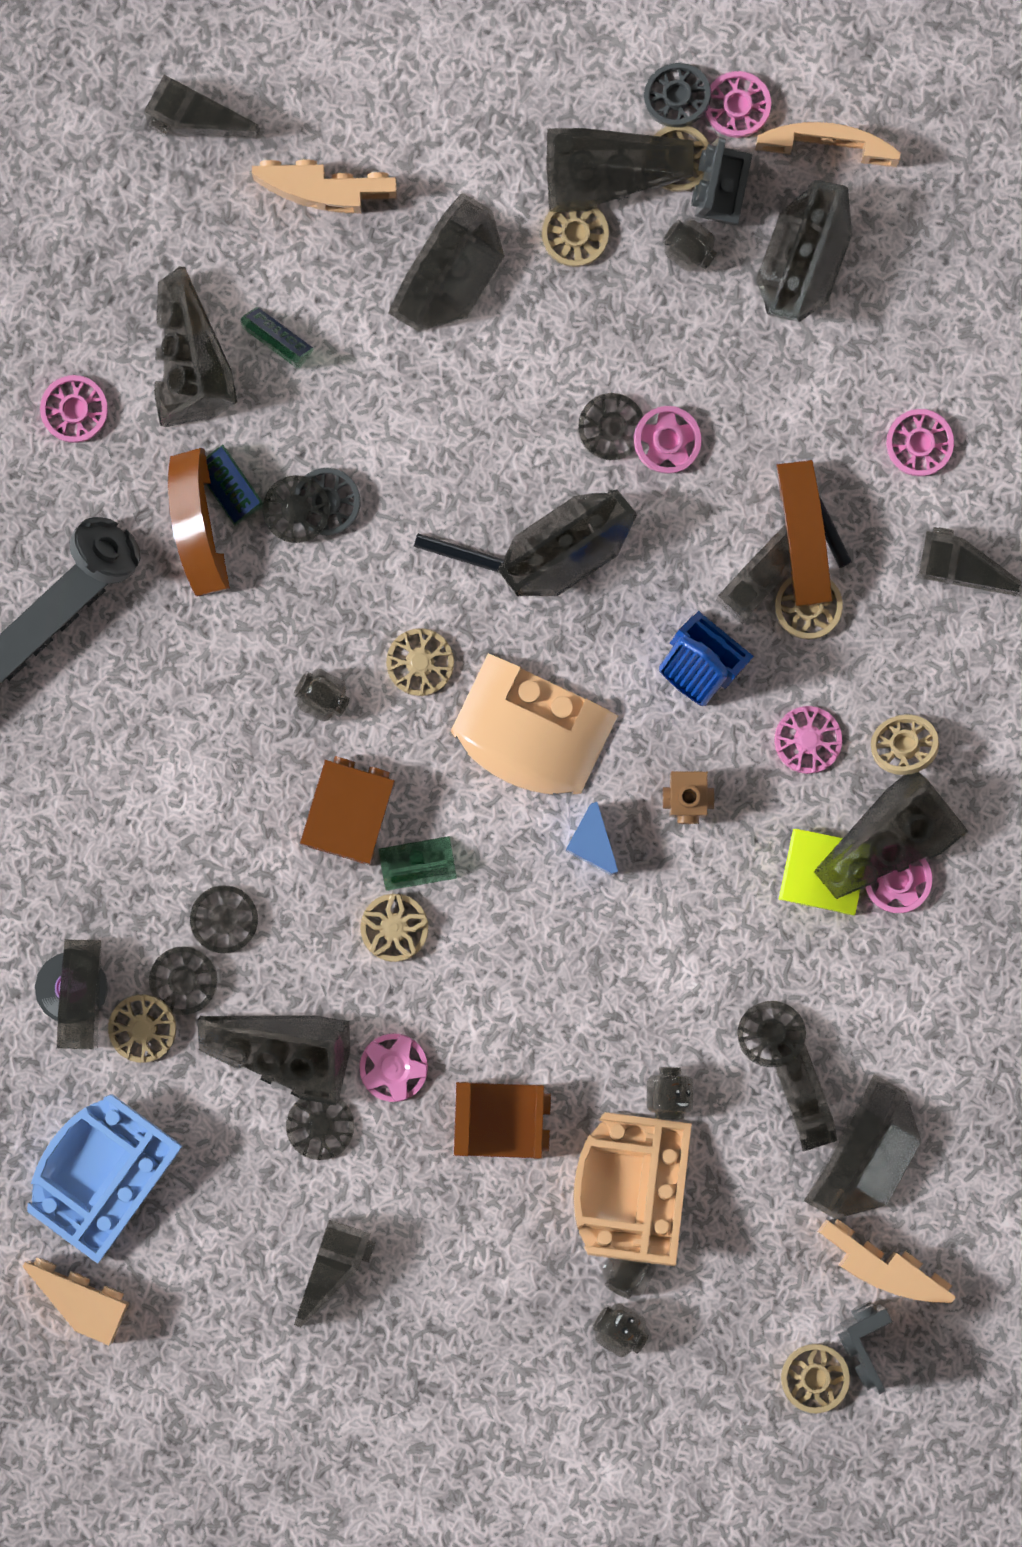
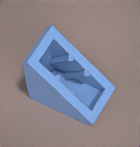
[566,802,618,875]

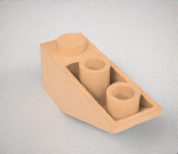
[23,1257,129,1345]

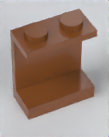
[300,756,395,866]
[454,1082,551,1159]

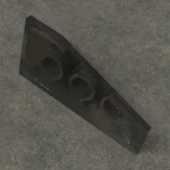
[546,128,694,212]
[154,266,238,427]
[814,772,968,899]
[197,1015,350,1105]

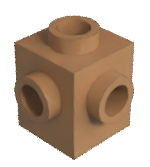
[662,771,714,824]

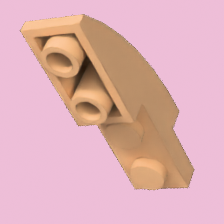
[252,159,397,214]
[817,1219,956,1303]

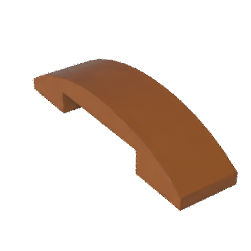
[168,448,230,597]
[776,460,832,607]

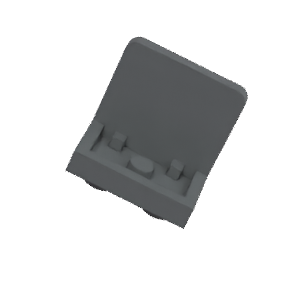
[691,137,753,226]
[838,1301,893,1395]

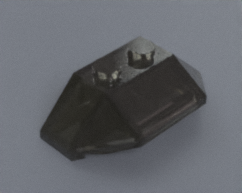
[756,180,852,322]
[388,193,504,332]
[498,489,637,596]
[804,1074,922,1219]

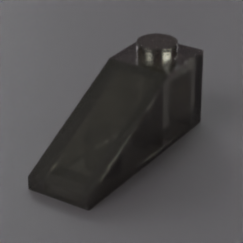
[143,74,261,139]
[716,524,792,625]
[916,527,1022,597]
[57,939,102,1050]
[765,1029,837,1152]
[294,1219,376,1327]

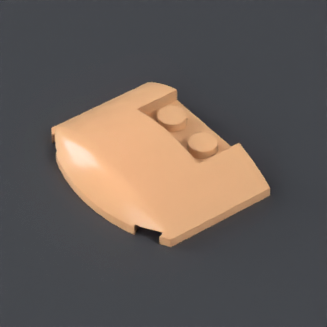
[451,654,618,795]
[573,1112,692,1266]

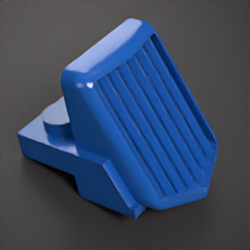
[658,611,754,706]

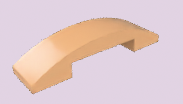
[755,122,900,167]

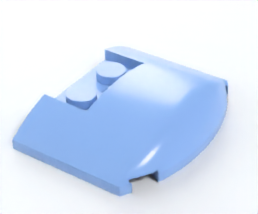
[27,1094,182,1264]

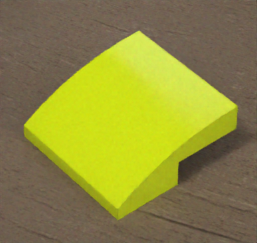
[779,829,869,915]

